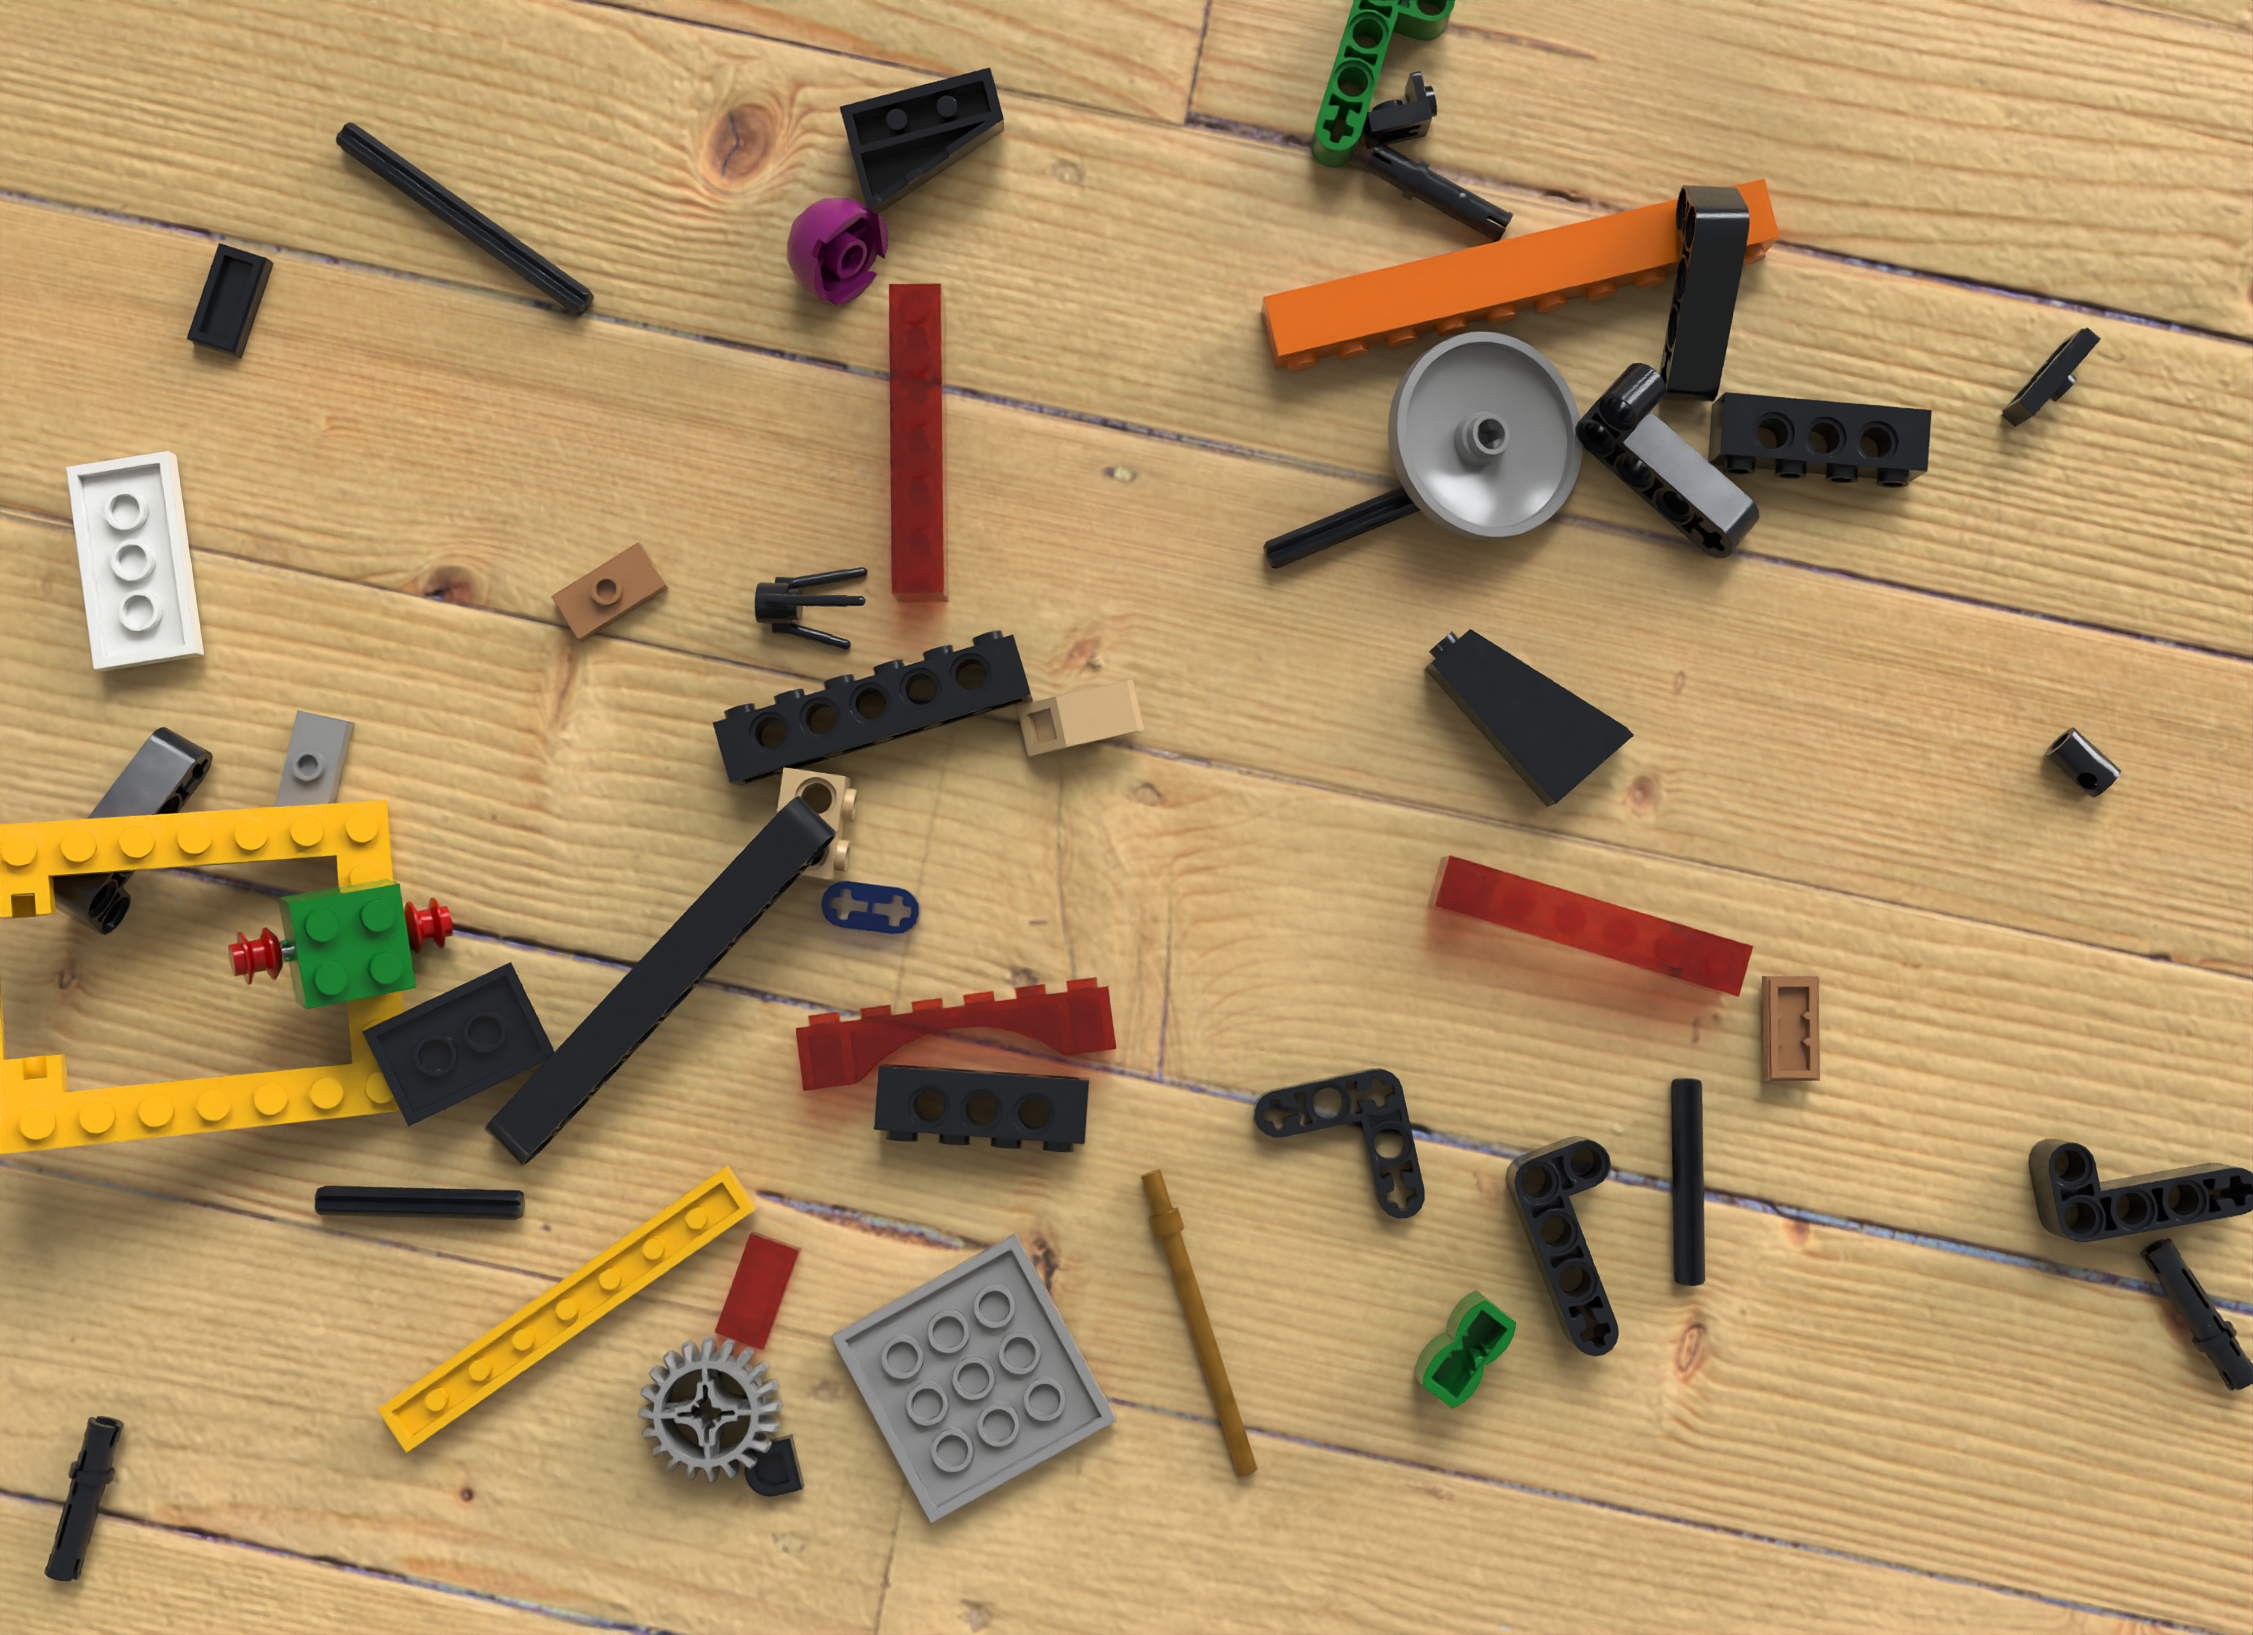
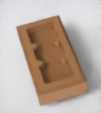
[551,542,669,642]
[1762,976,1820,1081]

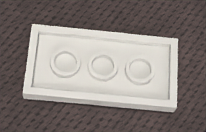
[66,451,204,672]

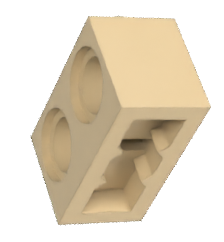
[777,767,858,881]

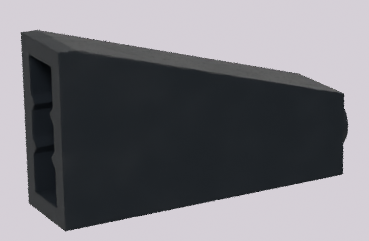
[1425,629,1634,807]

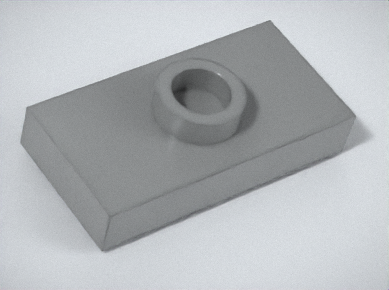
[275,710,354,807]

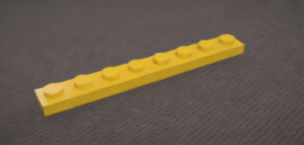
[377,1166,757,1453]

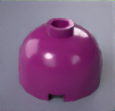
[787,198,888,305]

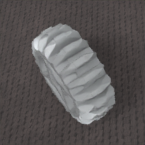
[638,1336,783,1483]

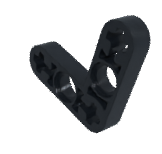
[1253,1068,1425,1219]

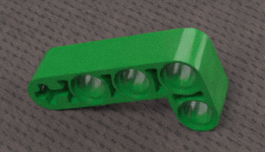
[1311,0,1455,168]

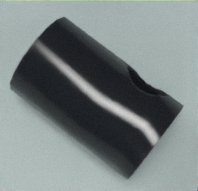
[2045,727,2121,798]

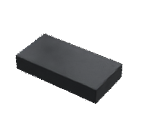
[187,243,274,358]

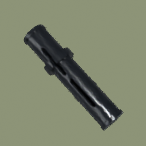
[1364,141,1514,242]
[2140,1238,2253,1391]
[44,1416,124,1582]

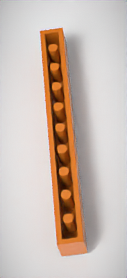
[1261,178,1780,372]

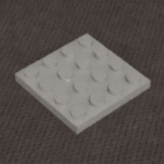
[831,1233,1116,1523]

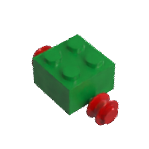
[228,879,453,1010]

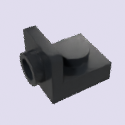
[1362,71,1437,149]

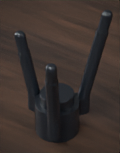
[755,567,868,650]

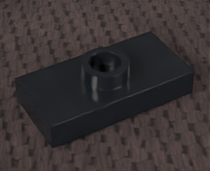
[2001,327,2101,427]

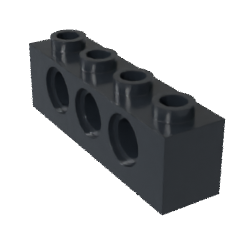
[1708,392,1932,488]
[874,1064,1090,1152]

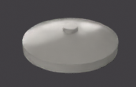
[1388,331,1583,540]

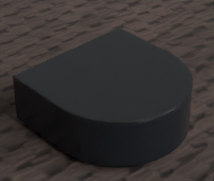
[744,1434,804,1497]

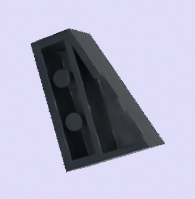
[840,67,1004,215]

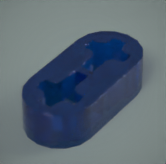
[821,881,921,934]

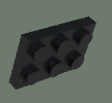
[362,962,555,1127]

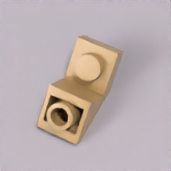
[1017,680,1144,757]

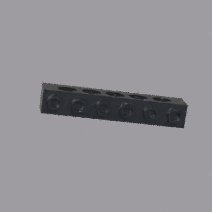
[713,630,1033,786]

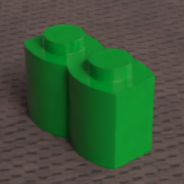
[1414,1290,1516,1409]

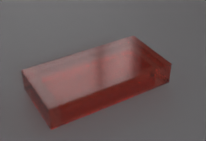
[714,1231,802,1350]

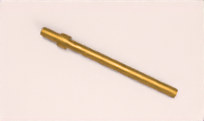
[1141,1170,1258,1476]

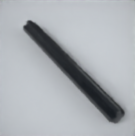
[336,122,594,315]

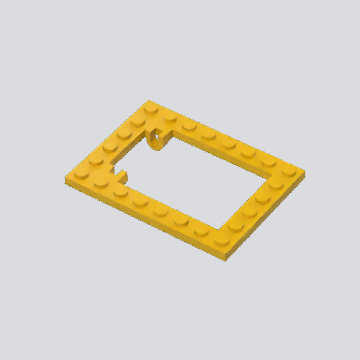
[0,800,403,1154]

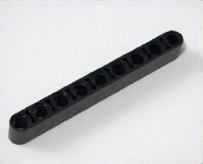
[485,796,837,1166]

